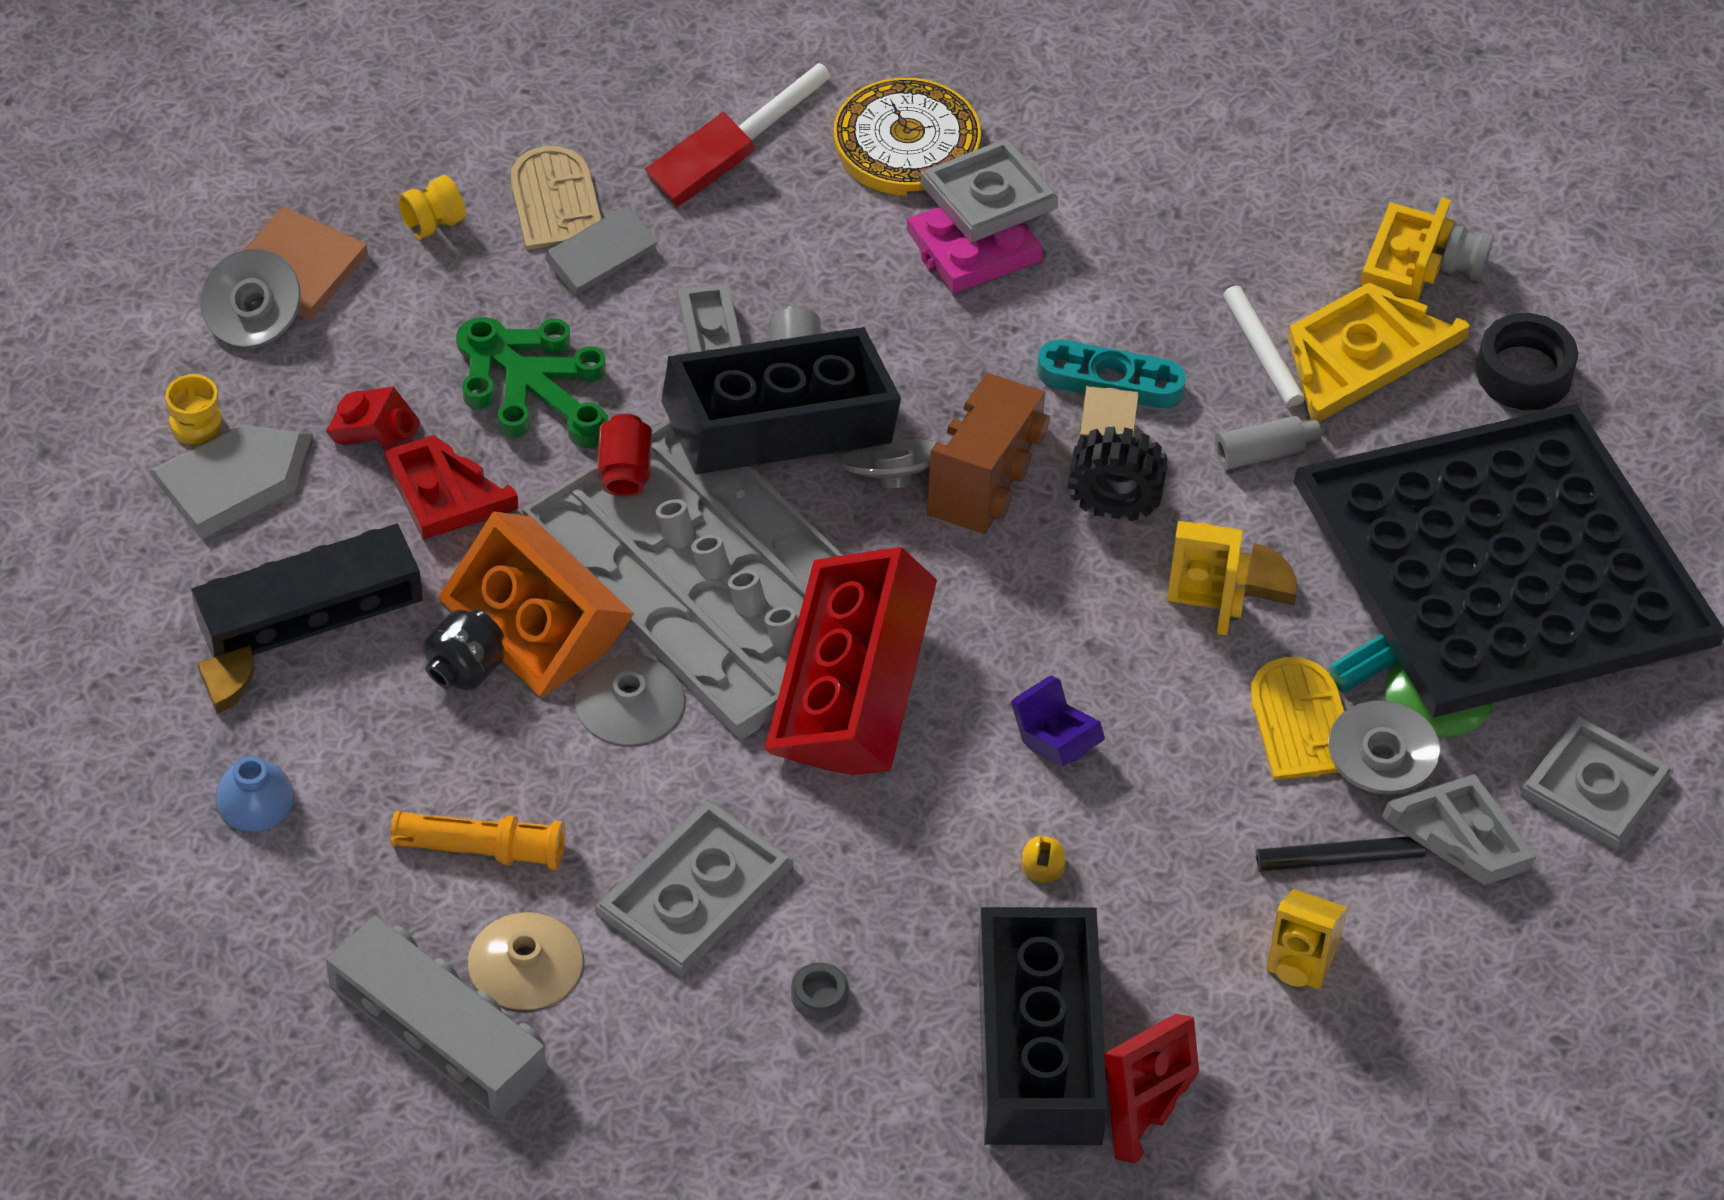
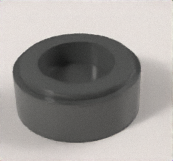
[791,962,849,1020]

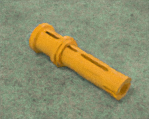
[390,810,566,871]

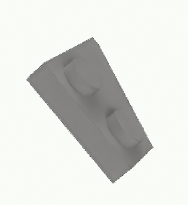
[1382,774,1536,886]

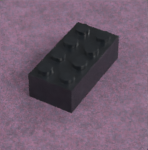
[661,327,901,475]
[978,907,1107,1145]

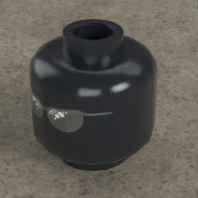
[423,609,504,691]

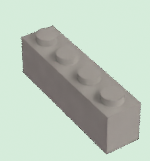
[326,915,547,1119]

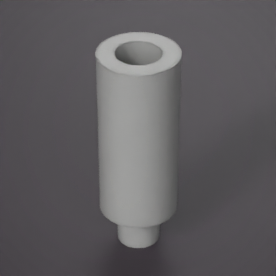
[1215,416,1322,471]

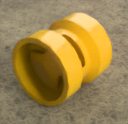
[397,174,466,240]
[165,374,223,445]

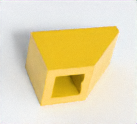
[1266,889,1348,989]

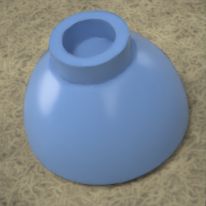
[215,756,294,832]

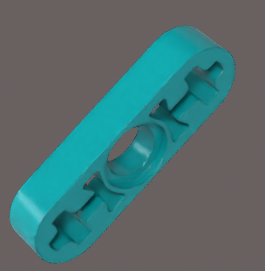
[1037,339,1186,408]

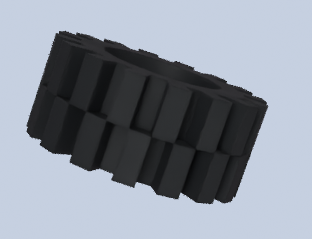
[1067,426,1168,521]

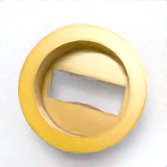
[1021,835,1066,883]

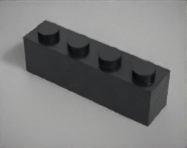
[191,523,423,658]

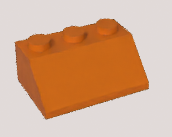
[438,511,634,697]

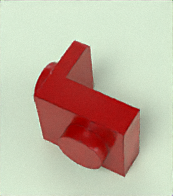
[326,386,420,450]

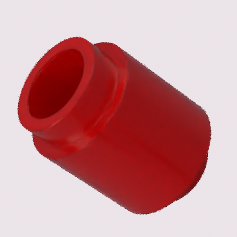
[597,414,652,497]

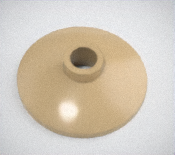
[468,912,583,1011]

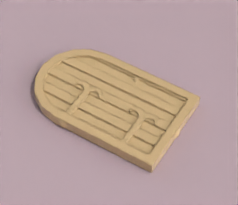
[510,146,601,250]

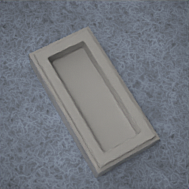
[545,205,658,296]

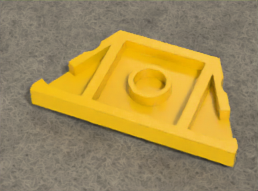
[1288,282,1470,422]

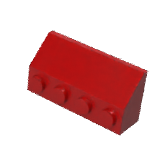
[765,547,937,775]

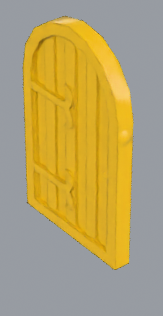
[1251,657,1344,781]

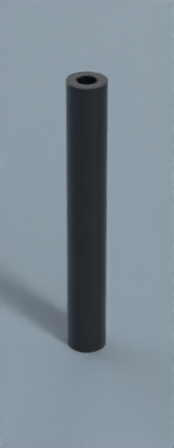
[1256,836,1426,871]

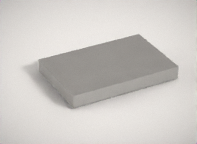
[595,798,793,976]

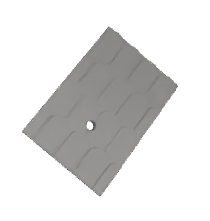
[521,418,843,741]

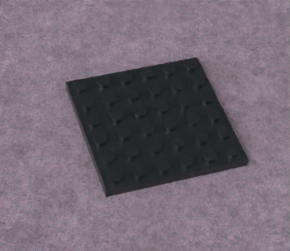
[1294,404,1724,718]

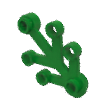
[456,317,609,448]

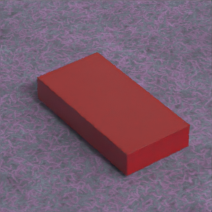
[645,111,756,207]

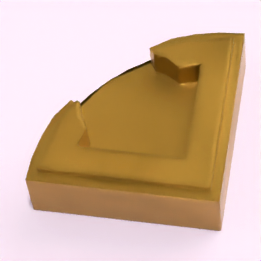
[1243,543,1297,605]
[198,646,254,714]

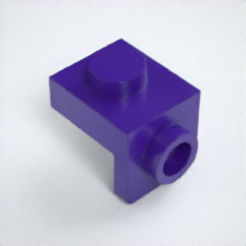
[1011,675,1105,767]

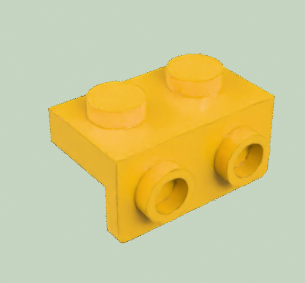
[1360,197,1456,301]
[1167,521,1251,636]

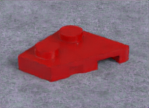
[384,435,519,540]
[1104,1013,1199,1164]

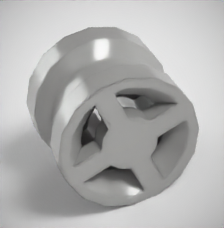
[1441,223,1495,282]

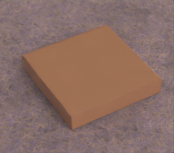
[244,206,368,320]

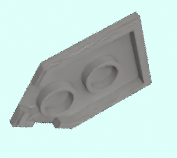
[149,424,313,542]

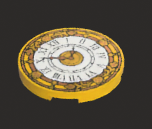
[833,77,981,196]

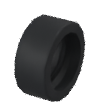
[1476,313,1579,411]

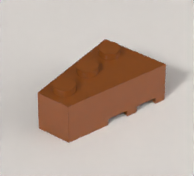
[927,373,1050,535]

